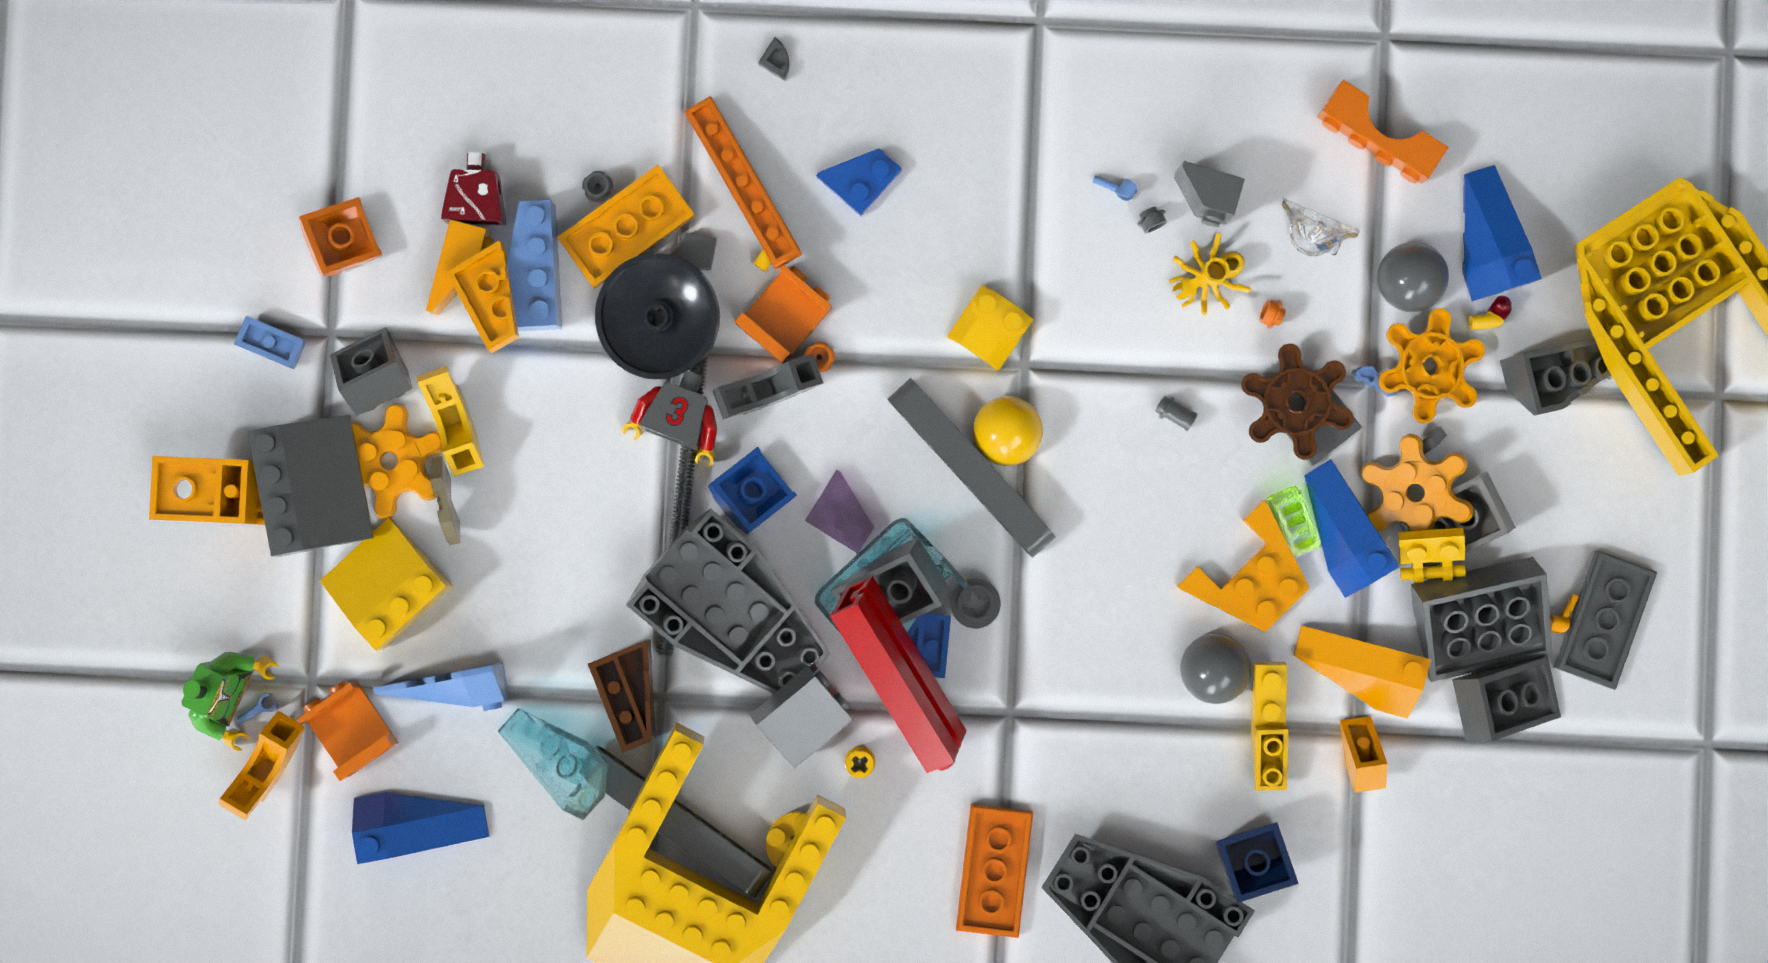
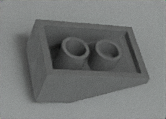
[1399,472,1516,567]
[831,537,951,624]
[1452,656,1561,741]

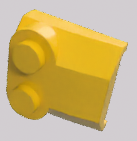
[947,285,1034,372]

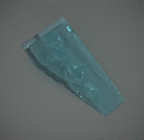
[498,708,609,820]

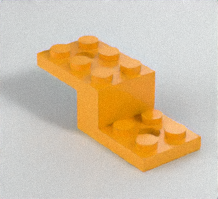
[149,456,265,525]

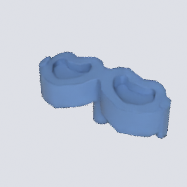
[1351,366,1398,397]

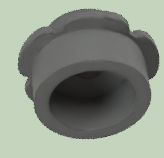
[582,171,613,201]
[1137,206,1167,234]

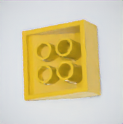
[320,517,453,651]

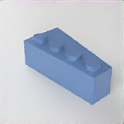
[507,200,562,332]

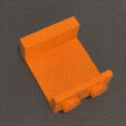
[734,264,832,364]
[297,680,399,781]

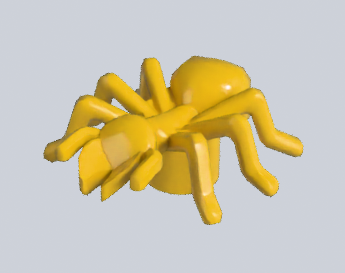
[1169,233,1251,315]

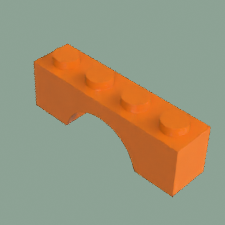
[1317,80,1449,184]

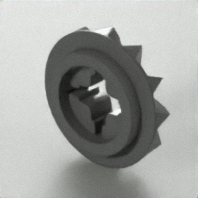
[951,579,1001,629]

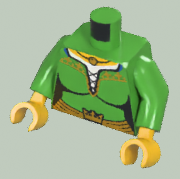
[181,651,279,751]

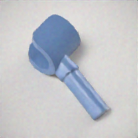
[1093,175,1137,201]
[237,693,279,724]

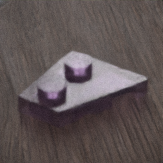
[805,470,874,554]

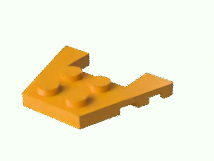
[1177,500,1310,632]

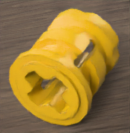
[844,746,876,778]

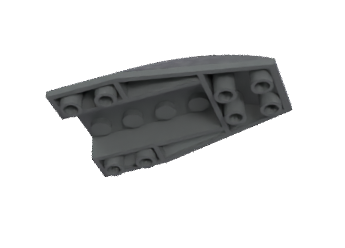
[626,508,830,694]
[1041,833,1255,963]

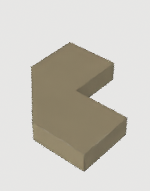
[431,456,460,545]

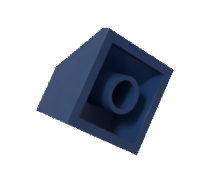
[1215,822,1299,903]

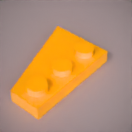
[446,240,519,353]

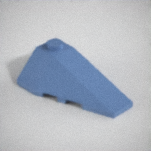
[373,662,510,711]

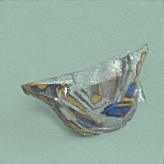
[1282,198,1360,256]

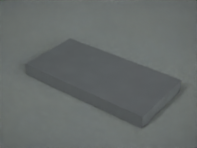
[1553,551,1657,690]

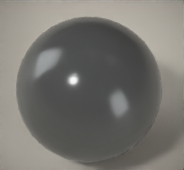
[1377,242,1449,312]
[1180,633,1251,704]

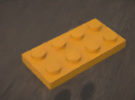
[557,165,696,289]

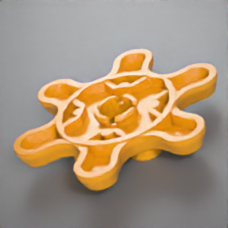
[1378,308,1485,424]
[352,403,442,519]
[1361,433,1474,531]

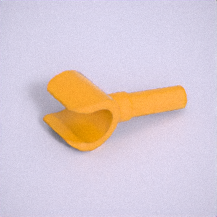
[1550,594,1579,634]

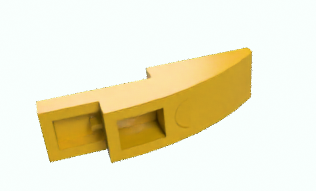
[1251,662,1288,791]

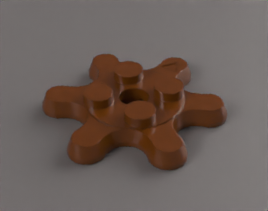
[1241,343,1354,460]

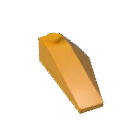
[1293,625,1431,719]

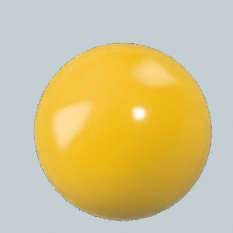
[973,396,1043,466]

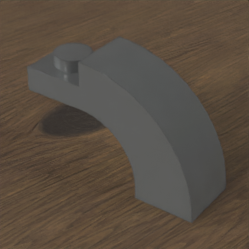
[712,354,824,420]

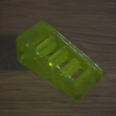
[1267,486,1322,557]

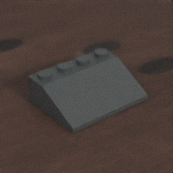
[247,415,374,557]
[1411,556,1553,682]

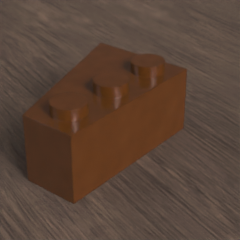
[588,639,656,753]

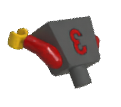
[622,370,717,467]

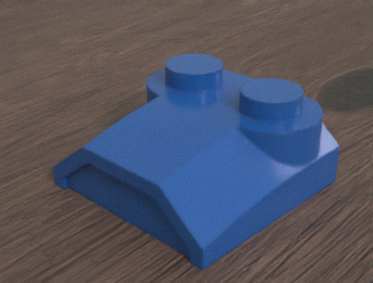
[708,447,797,535]

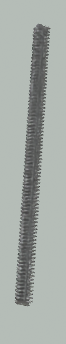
[656,354,709,656]

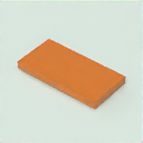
[956,804,1033,938]

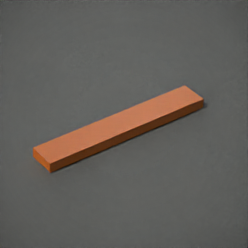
[684,96,802,270]

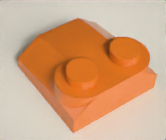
[299,197,383,277]

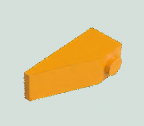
[426,220,494,315]

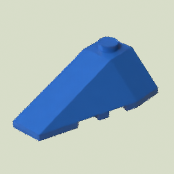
[1462,165,1542,302]
[1304,459,1400,598]
[352,792,489,864]

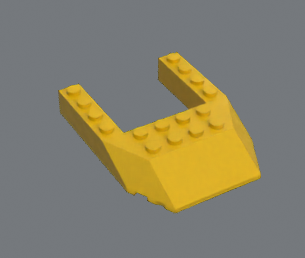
[1575,177,1768,476]
[586,722,846,963]

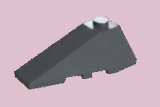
[1500,338,1611,416]

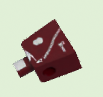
[441,152,506,226]

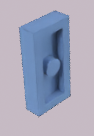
[234,316,307,369]

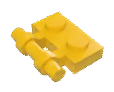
[1398,528,1466,583]

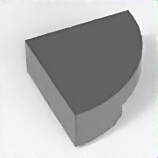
[758,37,789,81]
[1422,427,1447,454]

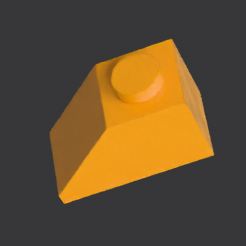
[1340,716,1388,793]

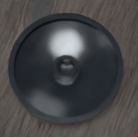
[595,253,720,379]

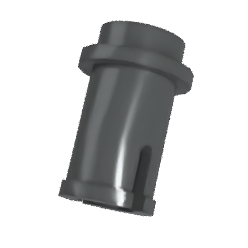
[1155,396,1197,431]

